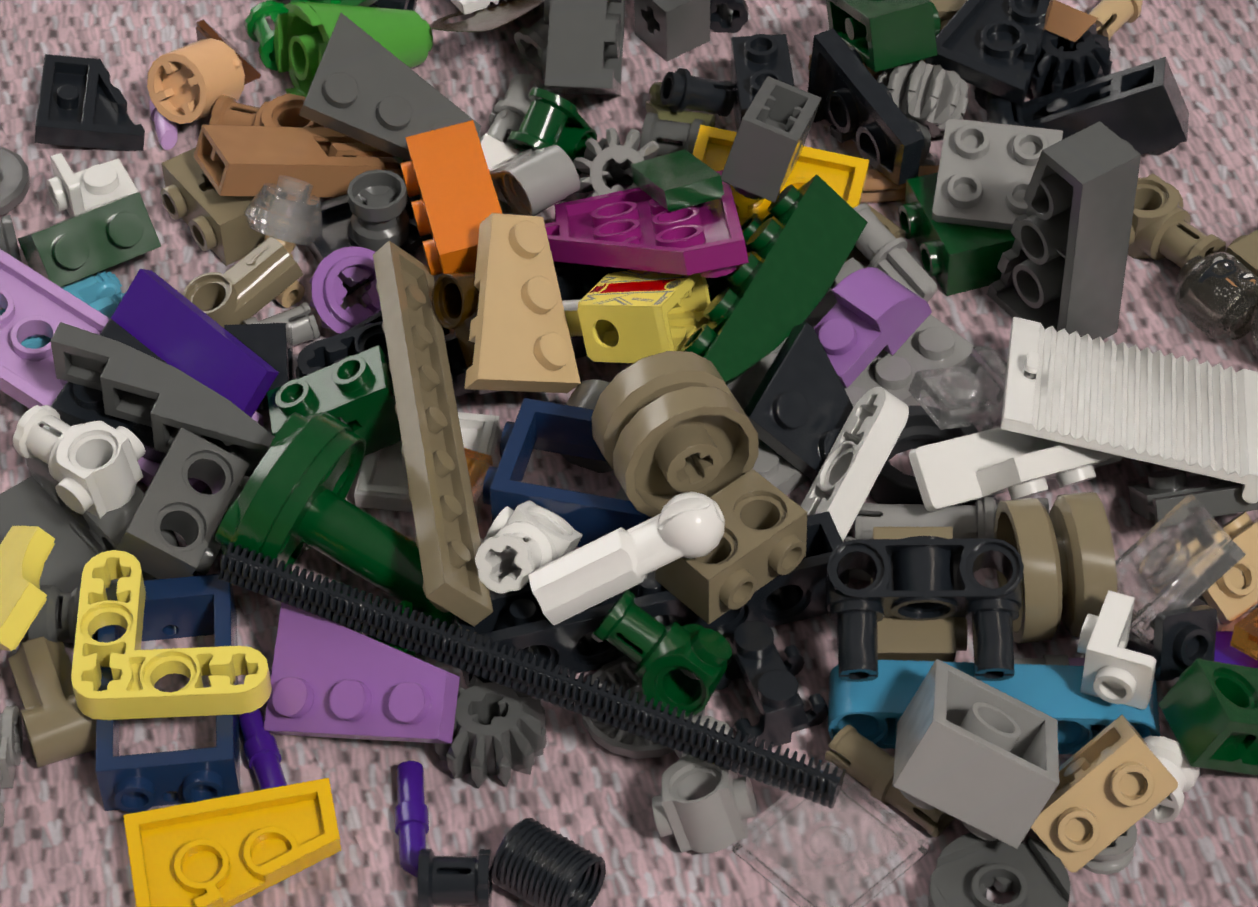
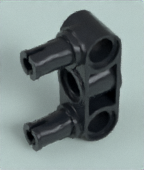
[825,536,1024,682]

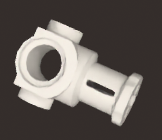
[13,405,146,519]
[475,500,583,594]

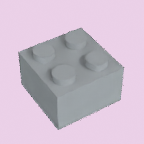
[893,659,1059,849]

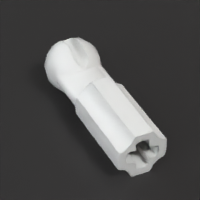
[528,491,725,625]

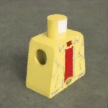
[562,270,711,363]

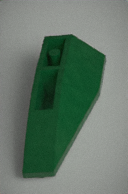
[681,174,868,385]

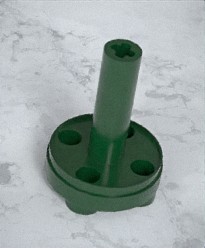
[215,412,452,630]

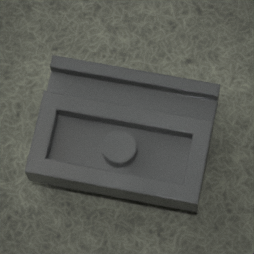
[1128,470,1258,525]

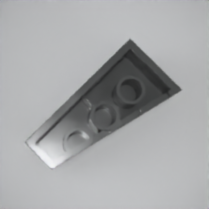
[541,0,625,96]
[987,121,1141,340]

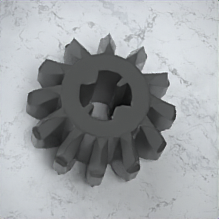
[434,674,547,789]

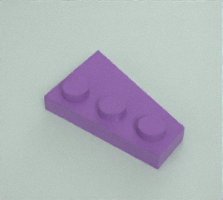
[264,602,460,744]

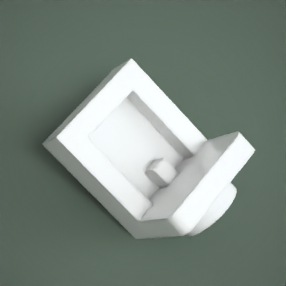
[1077,590,1156,710]

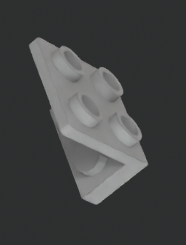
[932,118,1063,237]

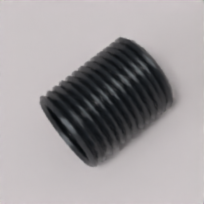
[491,818,606,907]

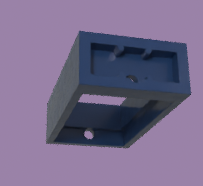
[482,398,652,547]
[95,574,241,813]

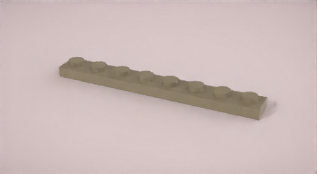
[373,241,493,627]

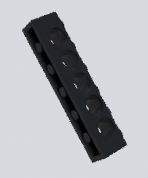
[451,511,850,689]

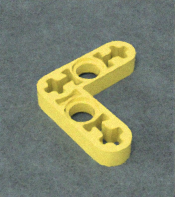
[71,550,272,720]

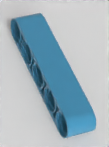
[828,660,1161,755]

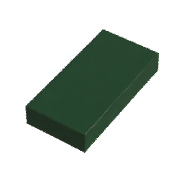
[631,149,724,212]

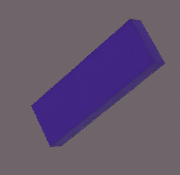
[111,269,279,418]

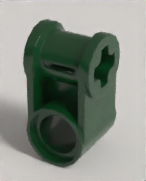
[507,87,597,176]

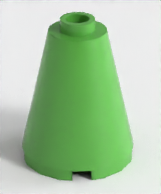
[274,1,433,97]

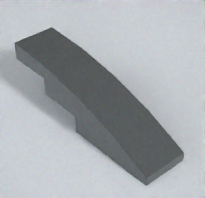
[50,322,275,477]

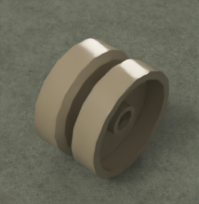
[591,351,759,517]
[994,492,1117,644]

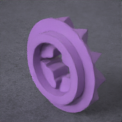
[309,246,381,334]

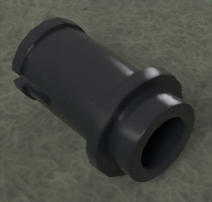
[660,68,736,117]

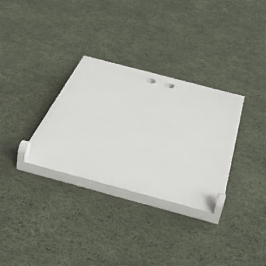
[1001,317,1258,503]

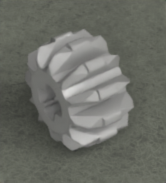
[877,60,969,138]
[573,128,660,198]

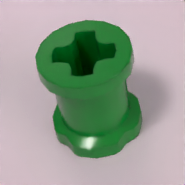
[244,0,289,71]

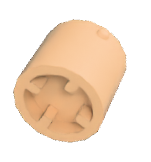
[147,38,245,124]

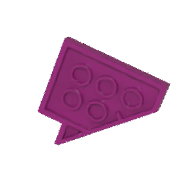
[545,170,749,278]

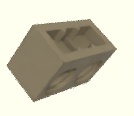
[655,469,807,624]

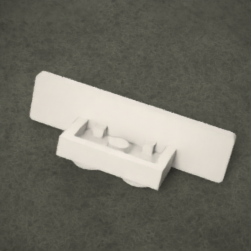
[909,427,1122,512]

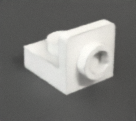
[46,153,139,217]

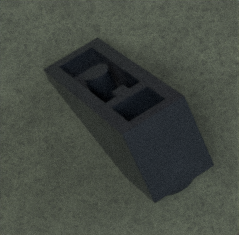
[1021,57,1189,155]

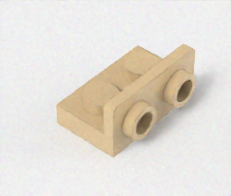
[1031,715,1178,873]

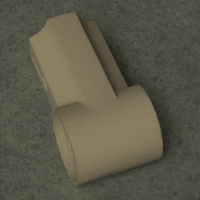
[182,236,303,328]
[8,636,96,768]

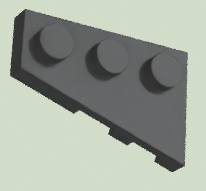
[299,13,481,161]

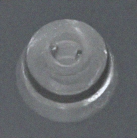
[244,175,323,245]

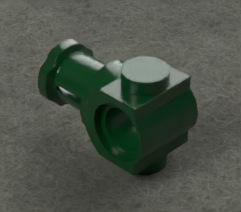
[590,590,733,717]

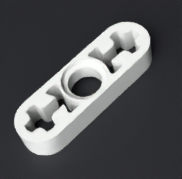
[801,387,909,541]

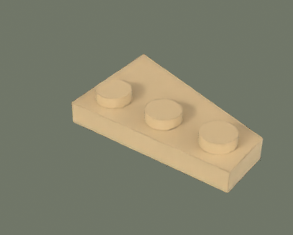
[465,213,581,393]

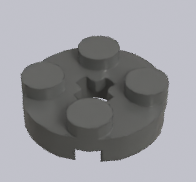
[928,832,1071,907]

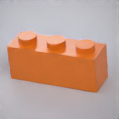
[400,120,503,276]

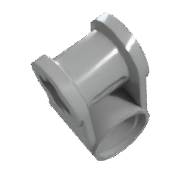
[489,145,580,216]

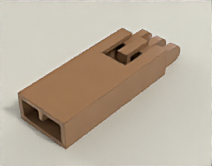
[193,125,402,197]

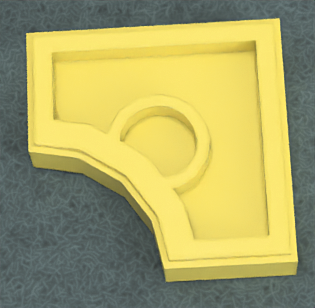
[0,526,55,651]

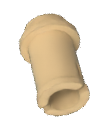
[1089,0,1143,41]

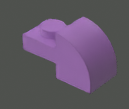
[814,267,932,388]

